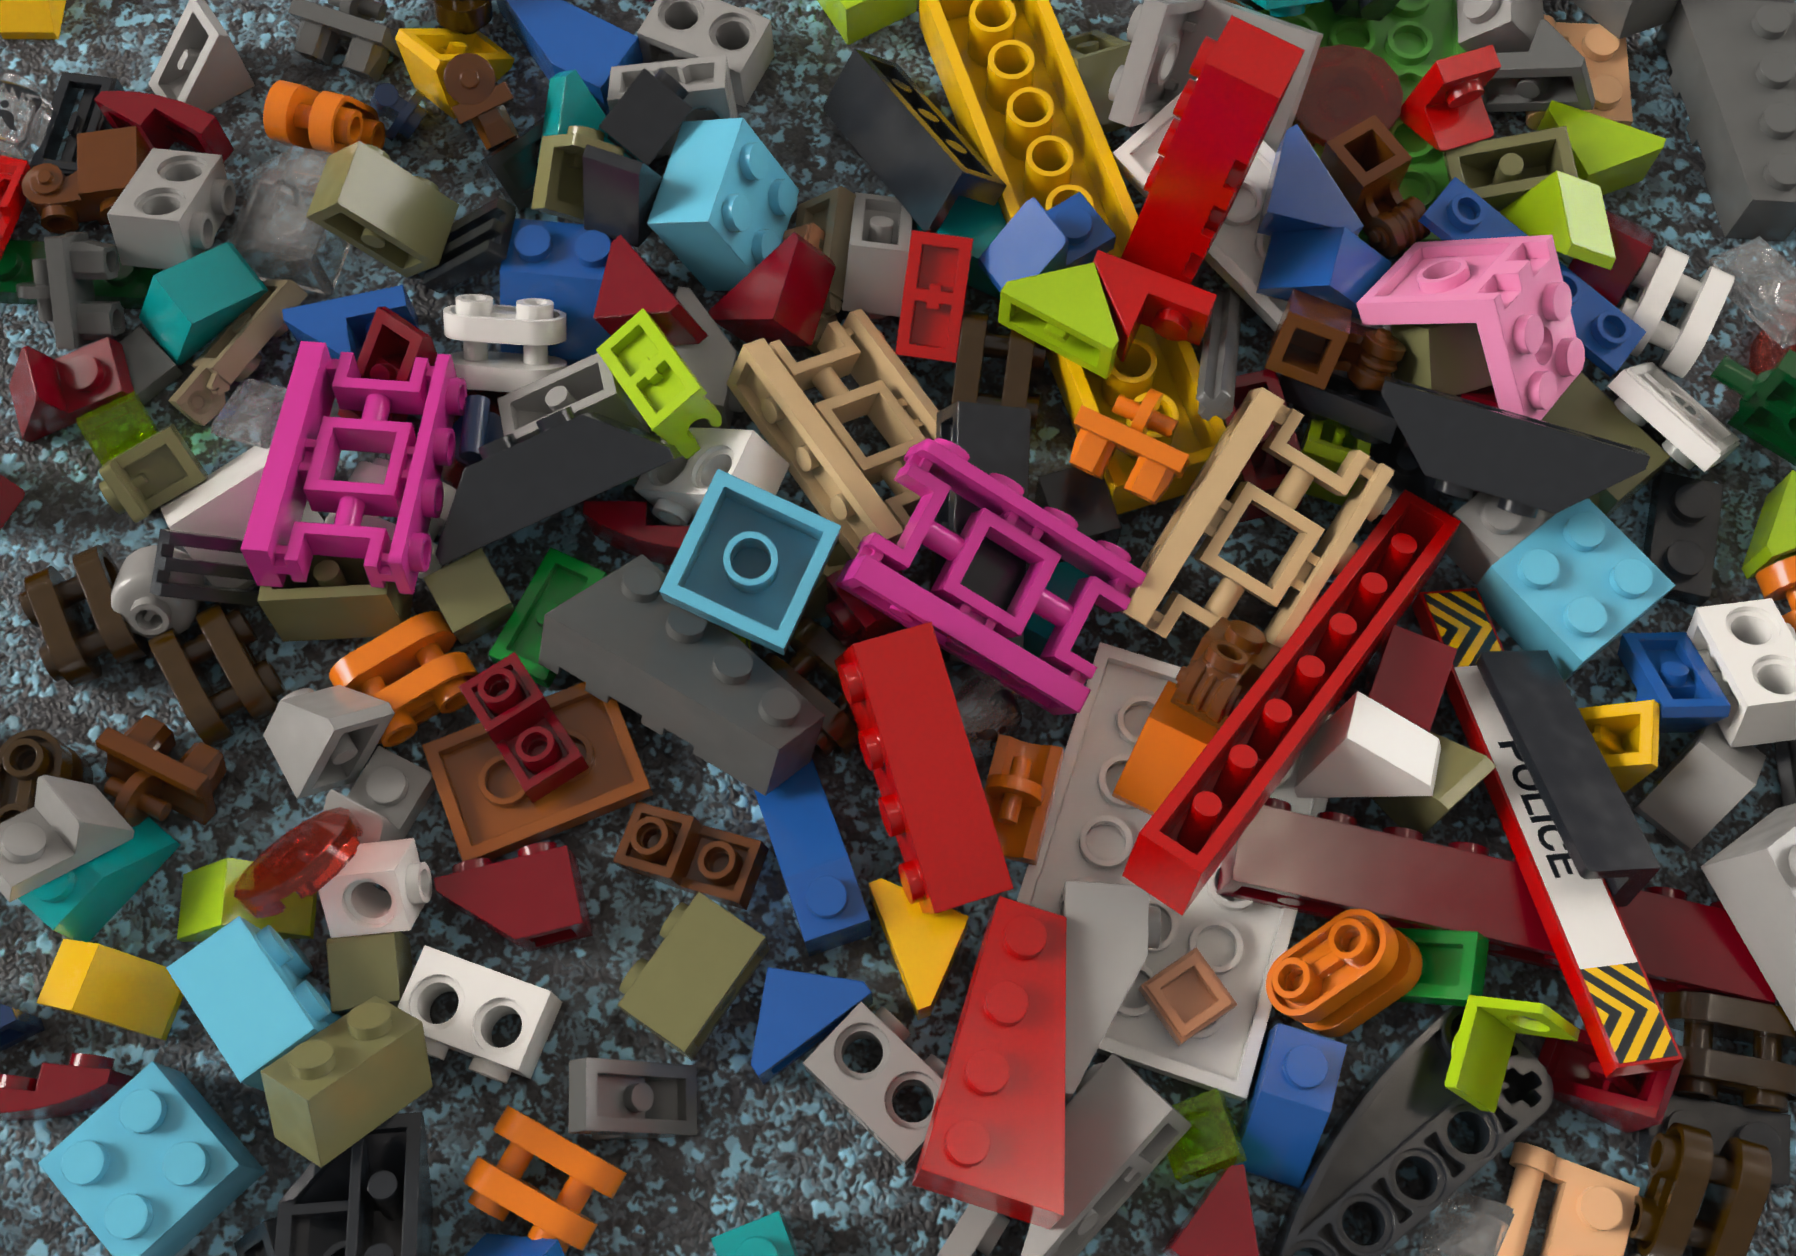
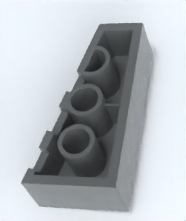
[1655,0,1796,242]
[538,554,825,796]

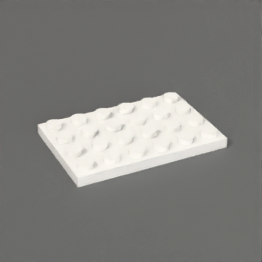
[1017,642,1333,1101]

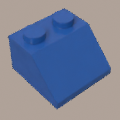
[499,218,634,365]

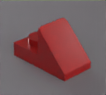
[1398,45,1501,151]
[1093,250,1217,362]

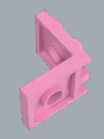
[1356,235,1585,420]

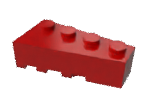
[1121,15,1305,285]
[834,621,1014,914]
[912,896,1067,1230]

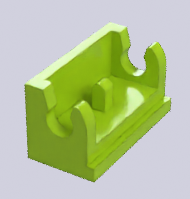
[596,308,722,460]

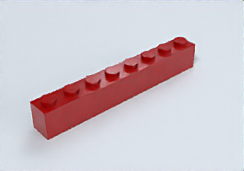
[1122,489,1462,916]

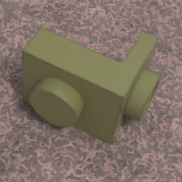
[531,126,625,224]
[99,424,208,523]

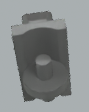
[288,0,403,83]
[16,232,126,349]

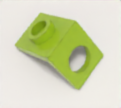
[1445,995,1580,1113]

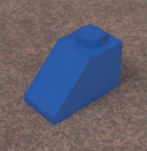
[1230,1023,1347,1189]

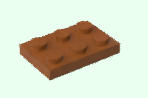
[422,682,654,861]

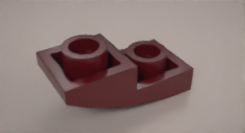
[458,652,589,803]
[0,1053,134,1121]

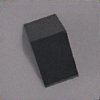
[583,144,663,248]

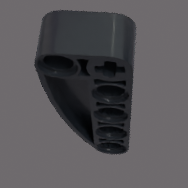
[1270,1006,1554,1256]

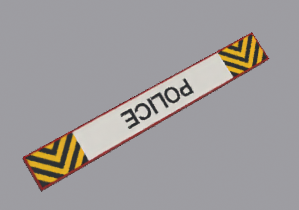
[1411,588,1683,1078]

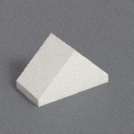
[1294,691,1441,798]

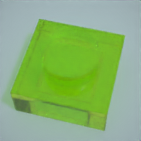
[76,391,159,466]
[1167,1088,1247,1184]

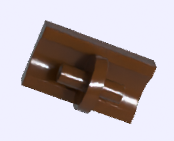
[443,53,518,150]
[95,715,227,827]

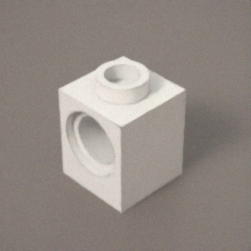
[315,838,432,938]

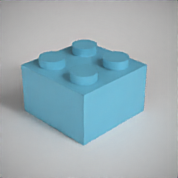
[647,118,799,291]
[659,469,841,655]
[1475,498,1676,682]
[166,916,343,1092]
[38,1061,266,1256]

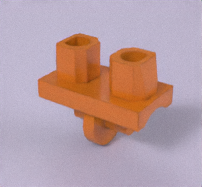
[1069,388,1190,505]
[984,734,1064,865]

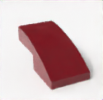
[94,91,234,163]
[583,501,690,566]

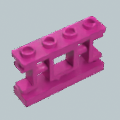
[240,341,467,594]
[835,438,1146,715]

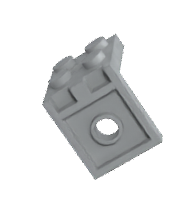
[1108,0,1324,153]

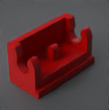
[895,230,974,363]

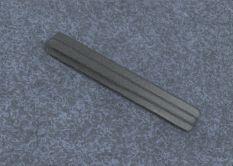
[1196,287,1242,421]

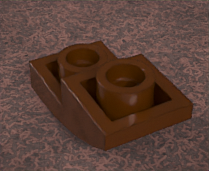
[613,801,769,910]

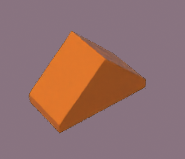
[1112,680,1218,815]

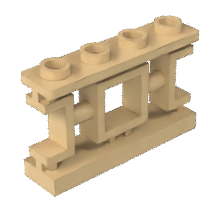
[726,309,939,559]
[1119,387,1395,650]

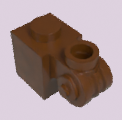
[1320,114,1431,257]
[22,126,151,234]
[1265,289,1407,391]
[1170,617,1280,729]

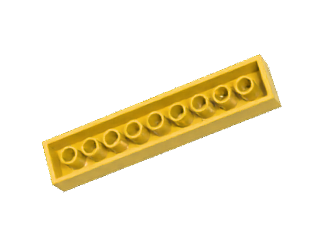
[919,0,1226,515]

